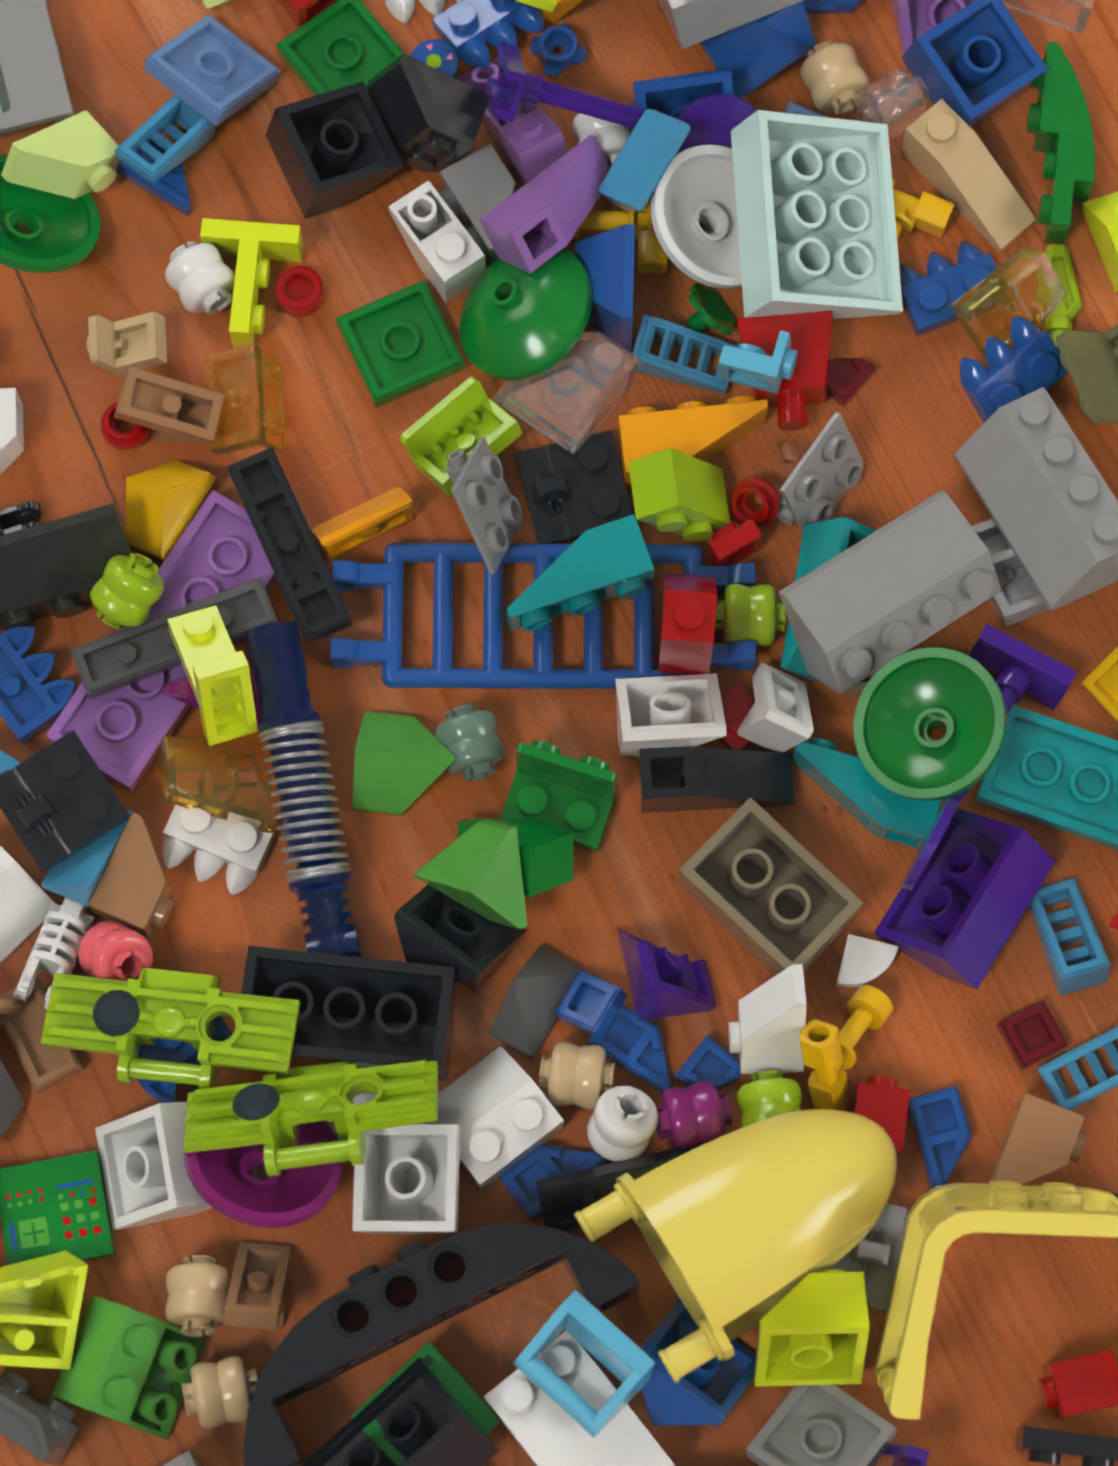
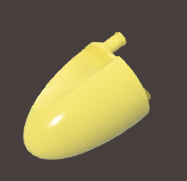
[574,1109,897,1383]

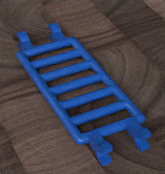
[330,542,756,689]

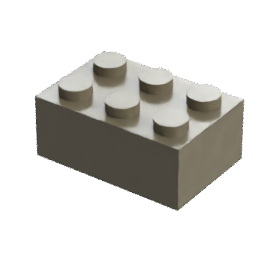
[677,797,864,975]

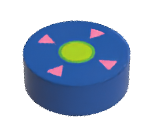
[411,39,458,79]

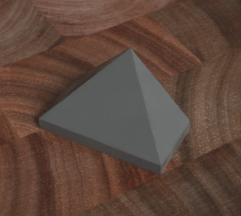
[488,945,585,1060]

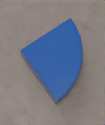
[674,1036,743,1089]

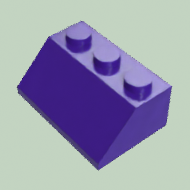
[874,808,1056,989]

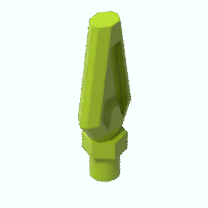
[1033,244,1082,353]

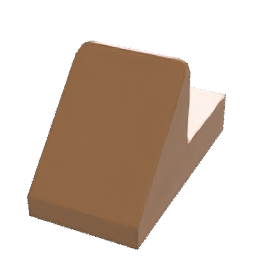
[114,366,225,443]
[224,1242,292,1331]

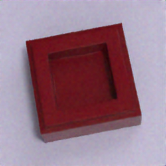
[996,999,1068,1071]

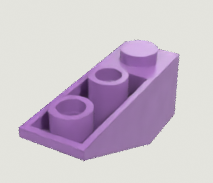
[457,57,568,186]
[480,135,610,274]

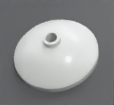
[651,145,742,289]

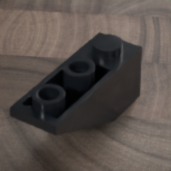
[638,746,794,813]

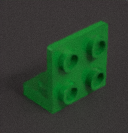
[500,740,617,853]

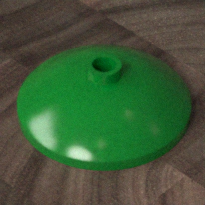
[0,155,101,273]
[459,248,593,381]
[853,647,1007,801]

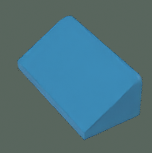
[598,109,691,211]
[41,810,135,907]

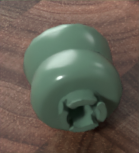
[435,704,505,782]

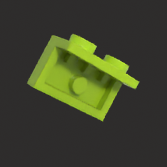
[399,376,523,496]

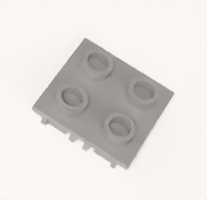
[776,411,866,533]
[445,437,523,574]

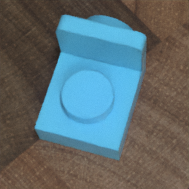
[718,330,798,394]

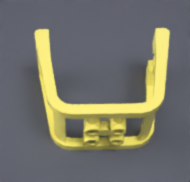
[874,1180,1118,1420]

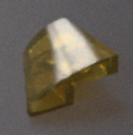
[950,247,1065,360]
[158,735,277,833]

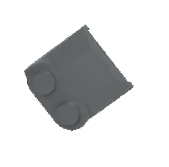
[0,1367,80,1466]

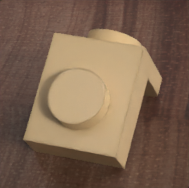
[86,311,167,376]

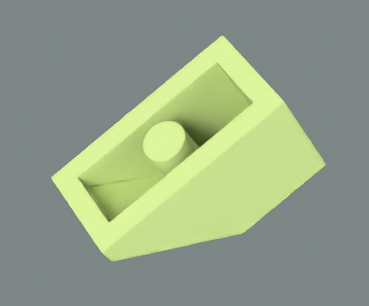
[1,110,120,199]

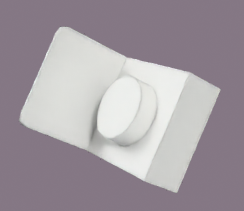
[737,662,814,753]

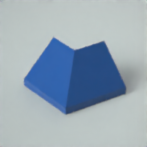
[699,1,816,98]
[575,225,635,354]
[641,1298,756,1429]

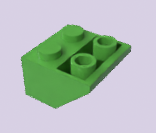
[52,1295,206,1440]

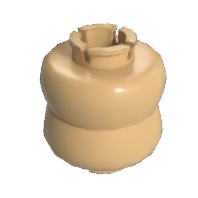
[800,41,870,115]
[539,1042,615,1110]
[165,1255,231,1337]
[181,1356,258,1429]

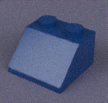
[901,0,1048,127]

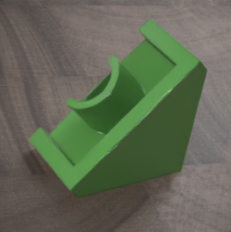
[352,711,457,816]
[412,819,528,929]

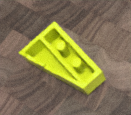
[0,1251,88,1370]

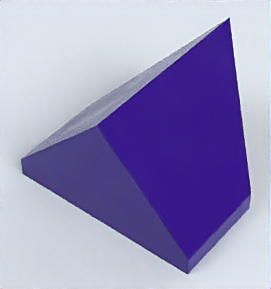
[617,928,717,1021]

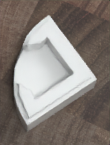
[836,934,899,988]

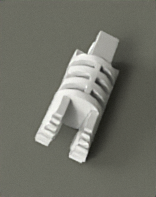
[12,897,94,1009]

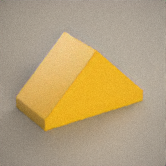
[126,460,217,561]

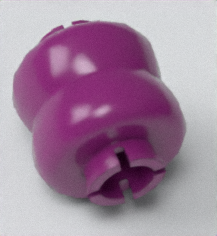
[656,1081,732,1149]

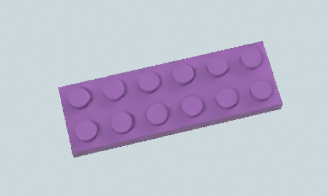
[46,490,276,793]

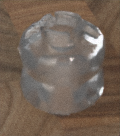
[856,68,930,140]

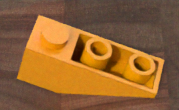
[618,396,768,487]

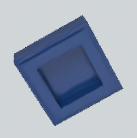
[554,970,627,1039]

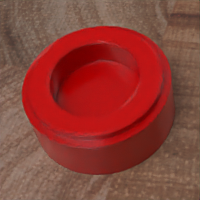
[274,265,324,317]

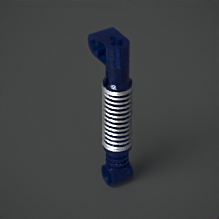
[246,621,362,957]

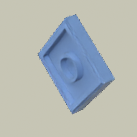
[143,14,281,126]

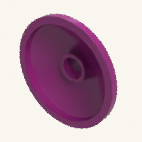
[184,1121,342,1228]

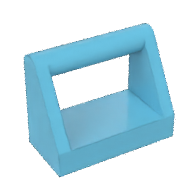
[513,1290,656,1438]

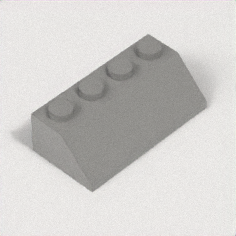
[954,387,1118,612]
[779,490,1002,694]

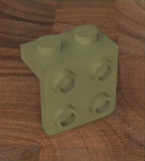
[1056,324,1118,424]

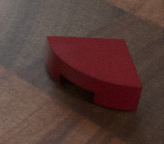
[827,358,876,407]

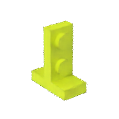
[200,218,304,351]
[167,605,258,746]

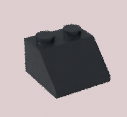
[366,53,490,173]
[265,81,403,219]

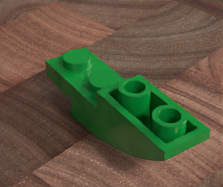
[1026,42,1095,244]

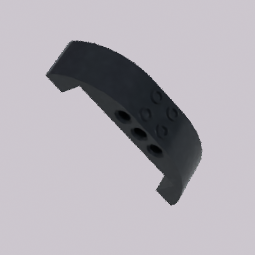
[243,1224,640,1466]

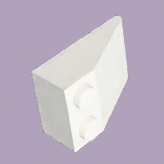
[483,1331,675,1466]

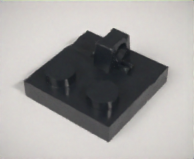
[515,430,633,544]
[0,730,130,873]

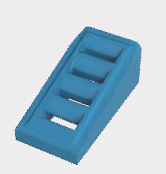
[115,95,215,183]
[631,315,737,394]
[1028,878,1110,995]
[1038,1027,1118,1110]

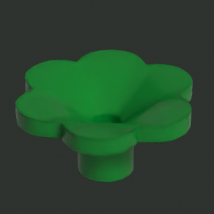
[687,283,736,335]

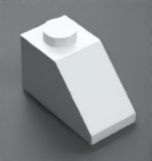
[728,964,807,1074]

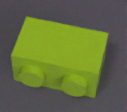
[628,448,730,541]

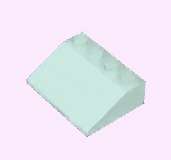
[731,110,903,319]

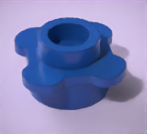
[530,24,586,78]

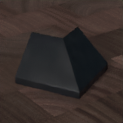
[394,885,526,994]

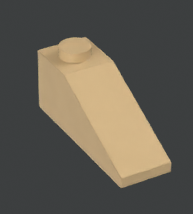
[900,98,1036,253]

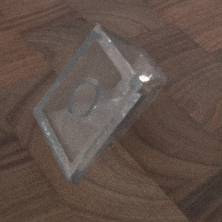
[494,332,640,455]

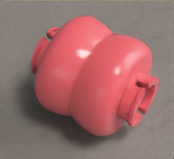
[78,920,153,981]

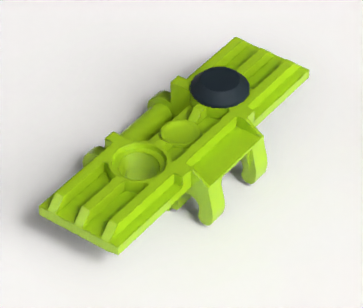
[41,967,300,1089]
[183,1060,438,1177]

